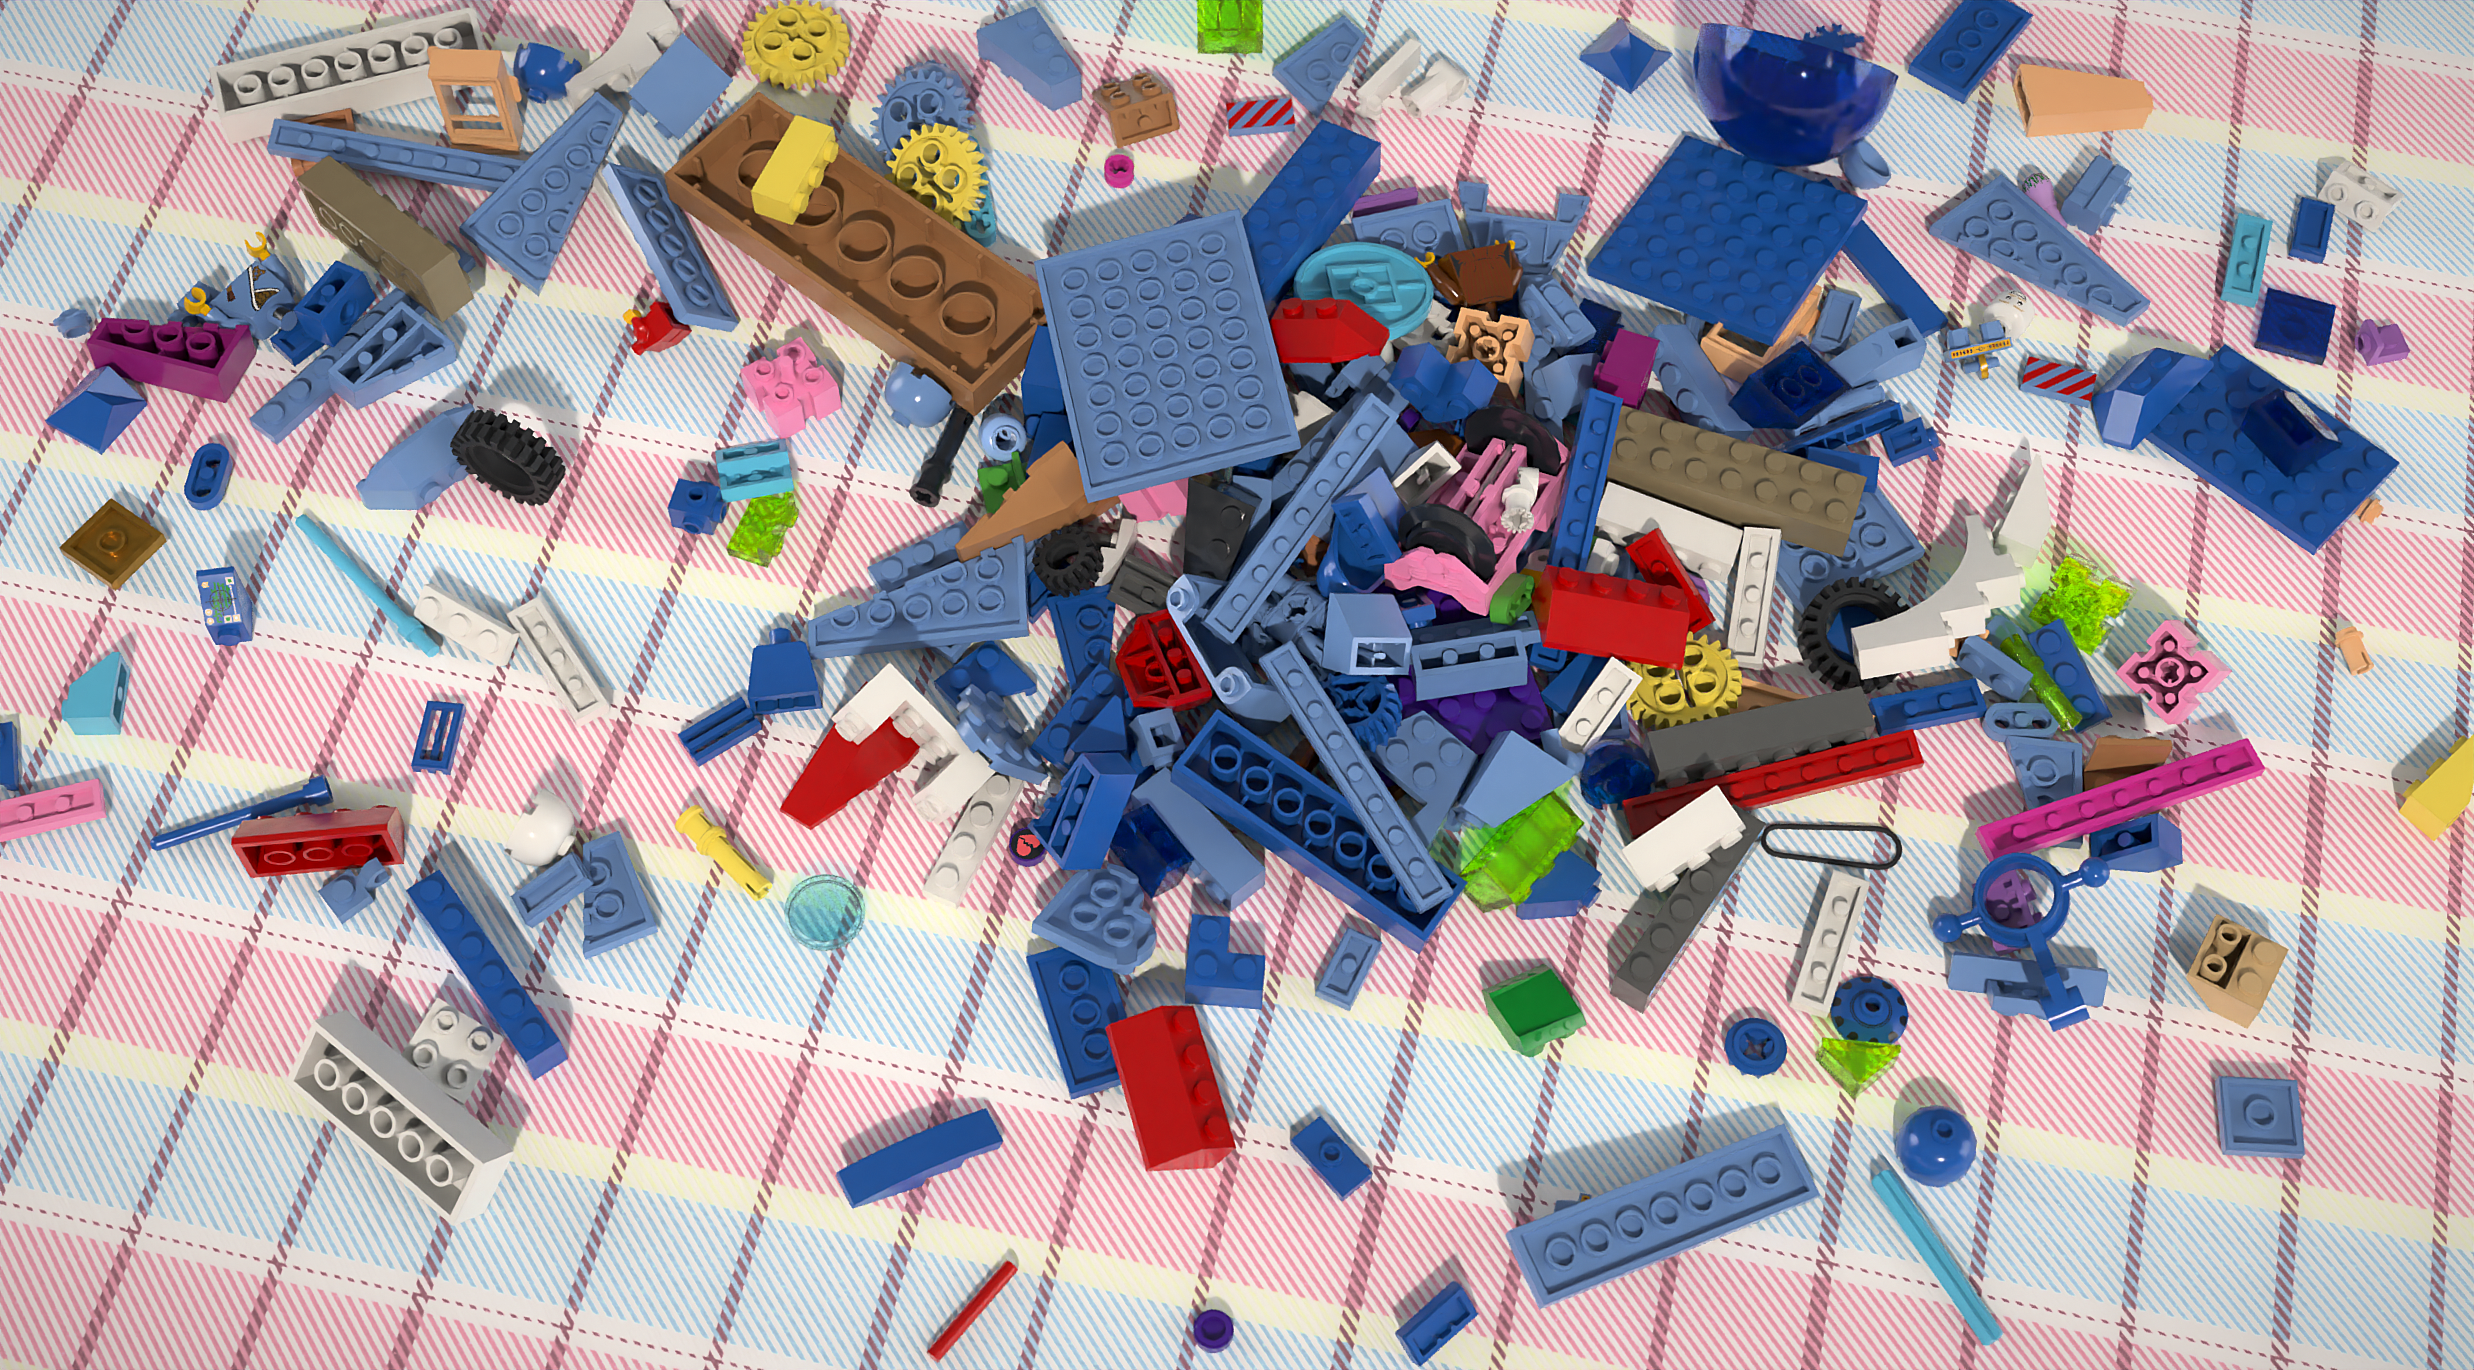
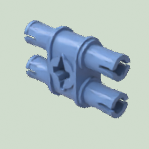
[1252,572,1329,669]

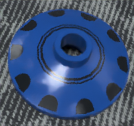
[1830,977,1908,1050]

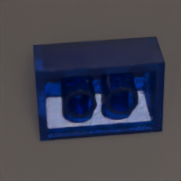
[1728,341,1853,429]

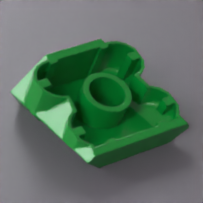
[1481,964,1587,1057]

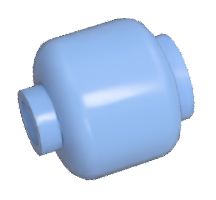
[978,412,1027,461]

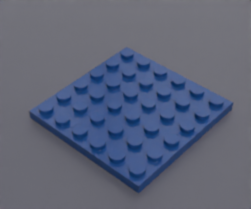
[1588,135,1868,347]

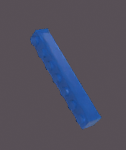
[1770,400,1904,459]

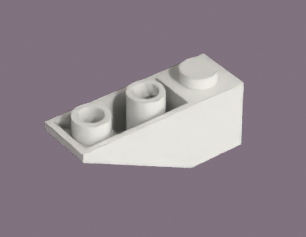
[1992,453,2052,569]

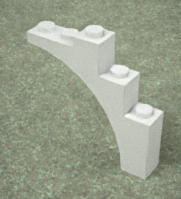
[565,0,692,112]
[1851,514,2026,680]

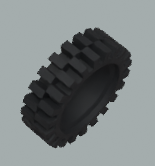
[450,410,566,506]
[1797,577,1910,694]

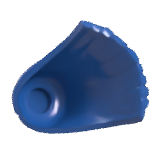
[1316,491,1400,599]

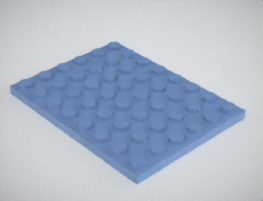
[1034,208,1301,503]

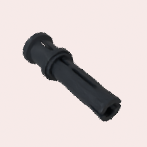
[909,408,974,508]

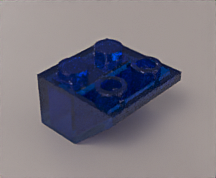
[2240,389,2343,478]

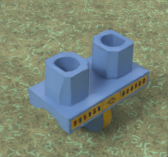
[1943,320,2013,381]

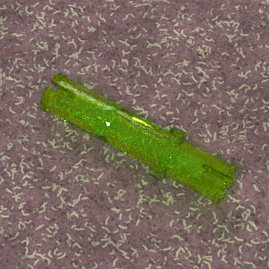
[2000,634,2082,731]

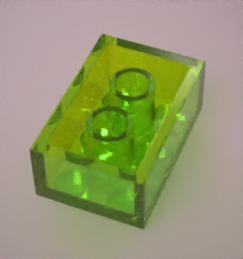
[1458,790,1585,913]

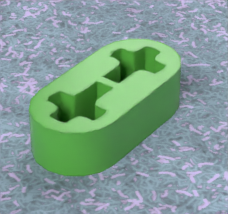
[1489,573,1535,626]

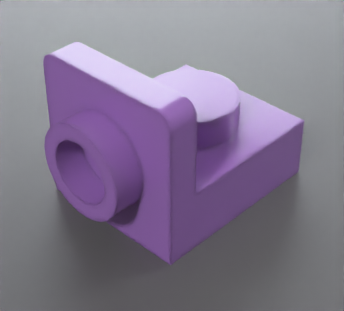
[2354,319,2410,366]

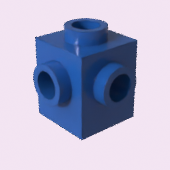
[667,478,727,535]

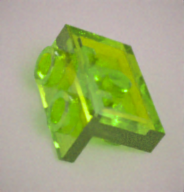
[726,491,799,568]

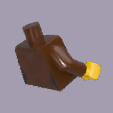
[1414,240,1523,323]

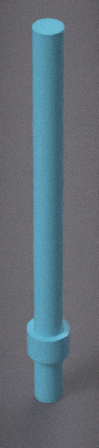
[295,514,440,658]

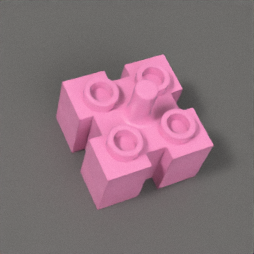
[740,337,842,439]
[1118,471,1214,523]
[2115,620,2232,725]

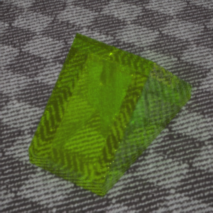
[1815,1037,1901,1099]

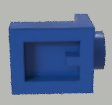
[1881,417,1941,468]

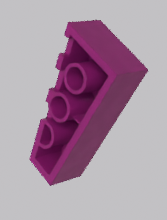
[86,318,257,403]

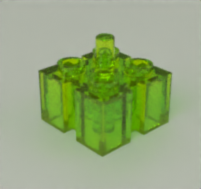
[2028,552,2138,656]

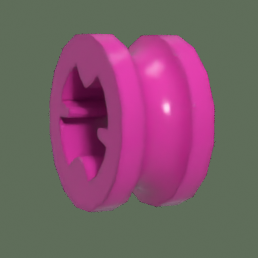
[1104,154,1134,189]

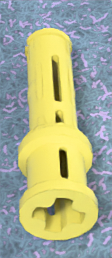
[675,805,772,901]

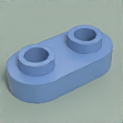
[1982,703,2059,742]

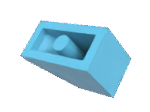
[61,652,130,736]

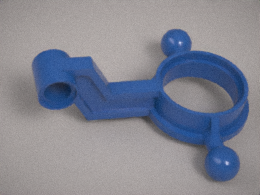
[1932,853,2110,1032]

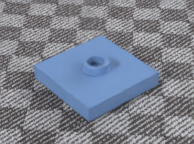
[2215,1076,2305,1159]

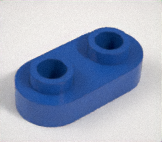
[184,443,233,511]

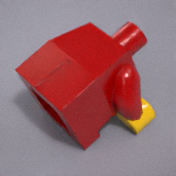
[622,301,692,356]

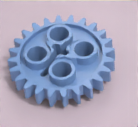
[870,69,976,179]

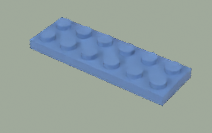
[601,162,739,332]

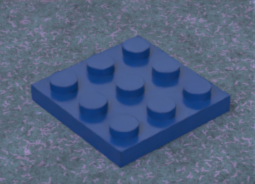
[1031,662,1188,810]

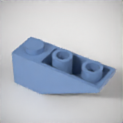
[1811,318,1927,399]

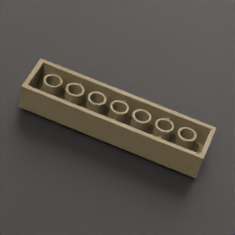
[1570,405,1867,557]

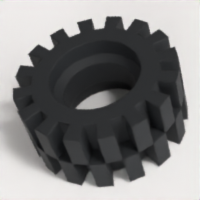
[1032,527,1104,598]

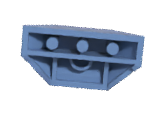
[356,403,476,510]

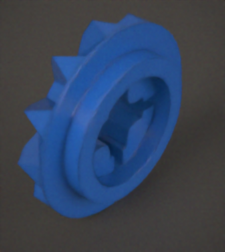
[1724,1018,1787,1079]

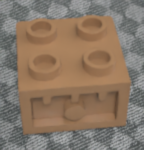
[1092,73,1180,148]
[2082,735,2173,814]

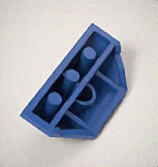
[2091,347,2214,451]

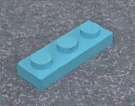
[2220,213,2273,308]

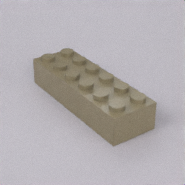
[296,155,474,323]

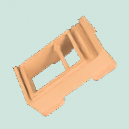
[427,46,524,155]
[1700,285,1822,395]

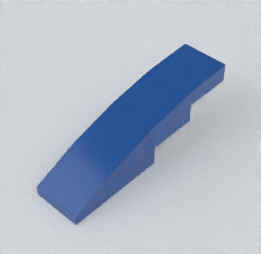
[835,1108,1004,1209]

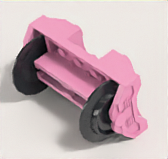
[1384,404,1571,616]

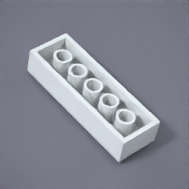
[285,1010,514,1226]

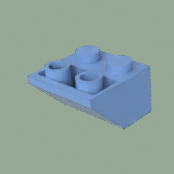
[1322,593,1412,675]

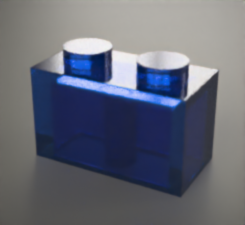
[1110,803,1195,899]

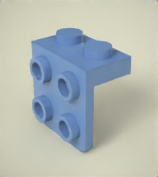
[1955,615,2045,703]

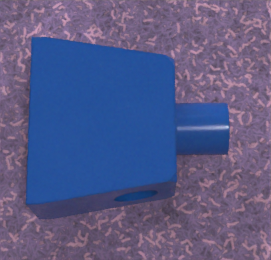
[747,628,822,716]

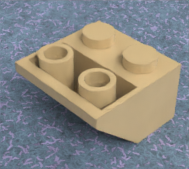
[2186,914,2289,1029]

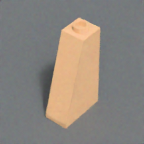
[2012,64,2153,137]

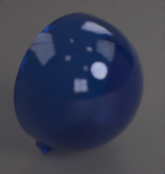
[1692,23,1899,168]

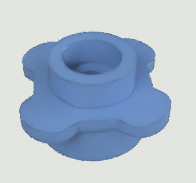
[53,309,92,339]

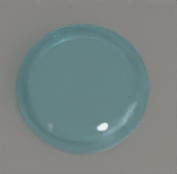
[784,874,866,951]

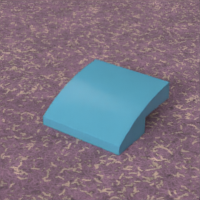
[715,438,795,503]

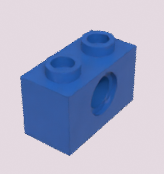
[293,260,376,348]

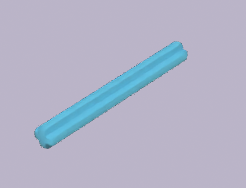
[1871,1169,2003,1346]

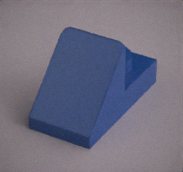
[1394,589,1436,630]

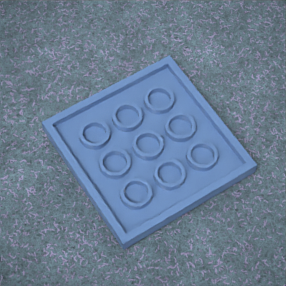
[1738,444,1925,615]

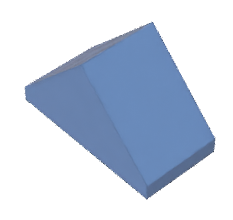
[1541,353,1601,419]

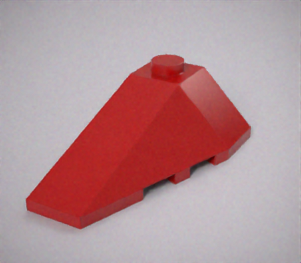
[780,681,920,830]

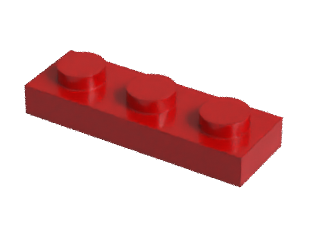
[1625,528,1716,635]

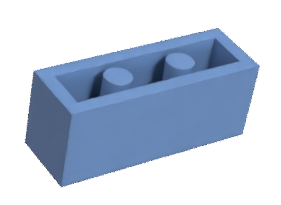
[1410,629,1528,701]

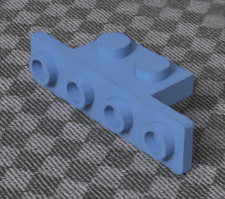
[1947,952,2109,1021]

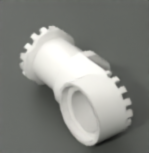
[1501,466,1539,534]

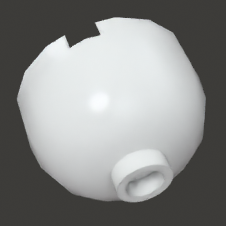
[504,788,576,866]

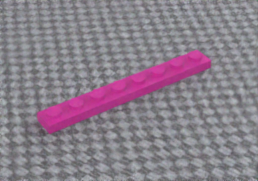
[1975,738,2266,862]

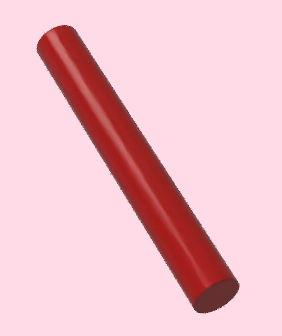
[926,1260,1018,1363]

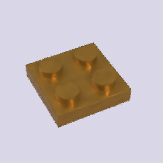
[59,498,167,591]

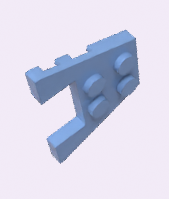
[1458,181,1590,275]
[1319,711,1478,853]

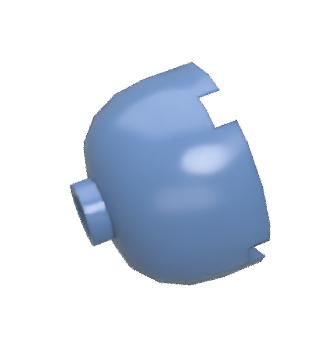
[884,362,956,429]

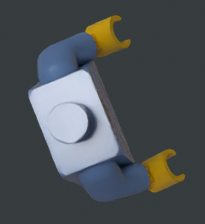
[184,232,298,340]

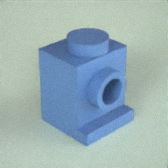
[1126,708,1186,770]

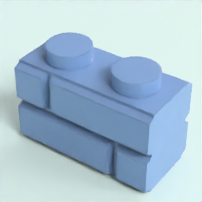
[2060,155,2132,236]

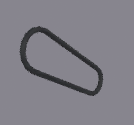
[1761,824,1902,870]

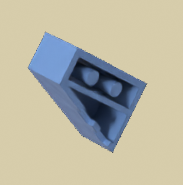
[976,6,1082,112]
[327,300,457,410]

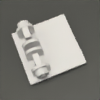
[401,997,504,1105]

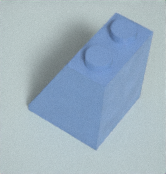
[627,33,734,140]
[1451,730,1575,831]

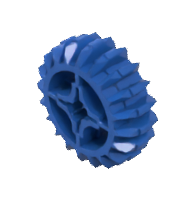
[1318,673,1403,754]

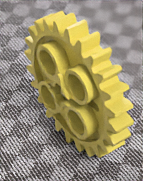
[742,0,850,91]
[884,123,988,230]
[1626,631,1742,730]

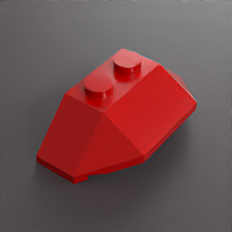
[1268,297,1390,363]
[1115,608,1213,714]

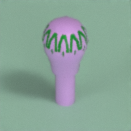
[2022,173,2068,229]

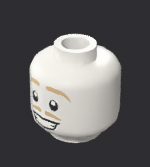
[1983,290,2035,341]

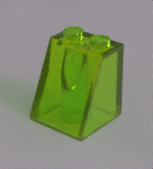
[1196,0,1263,54]

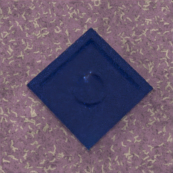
[2253,287,2337,366]

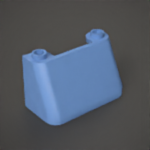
[1166,573,1291,736]

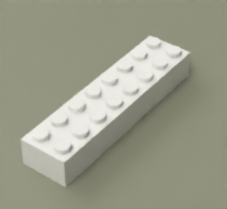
[209,6,486,144]

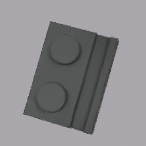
[1106,553,1179,616]

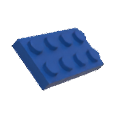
[1907,0,2033,105]
[1026,947,1127,1100]

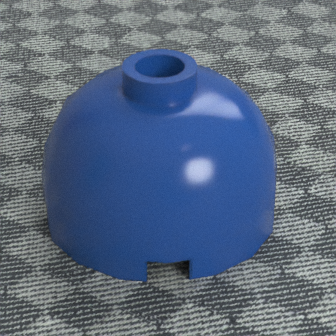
[513,42,583,104]
[1895,1105,1977,1188]

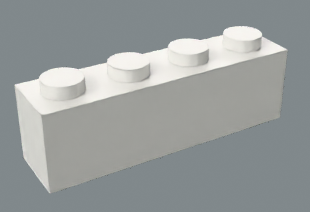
[1593,482,1744,583]

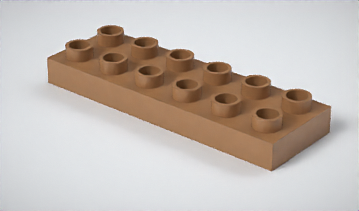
[664,91,1048,416]

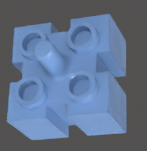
[1319,354,1410,416]

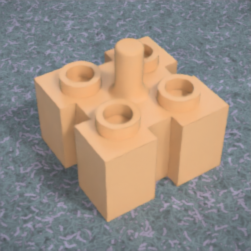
[1445,307,1535,400]

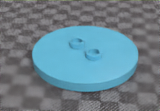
[1293,242,1433,340]

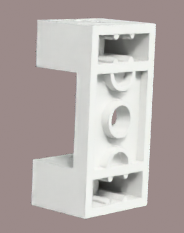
[831,662,996,825]

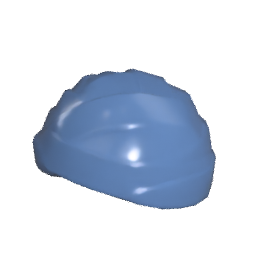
[1843,140,1892,190]

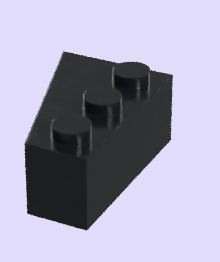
[1183,474,1262,582]

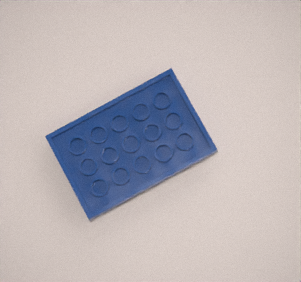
[2145,344,2400,556]

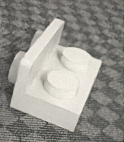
[2318,160,2405,232]

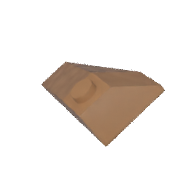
[955,440,1099,563]

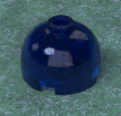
[1578,737,1655,811]

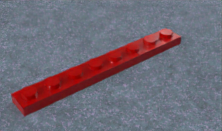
[1622,729,1924,840]

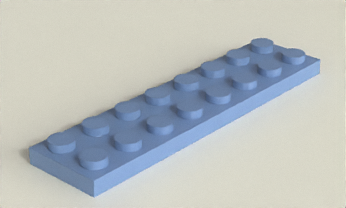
[1505,1124,1820,1310]

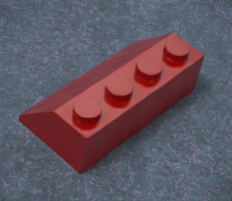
[1531,565,1690,670]
[231,805,405,878]
[1105,1005,1236,1172]

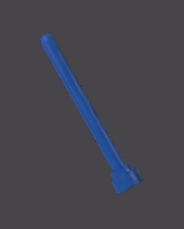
[150,774,334,851]

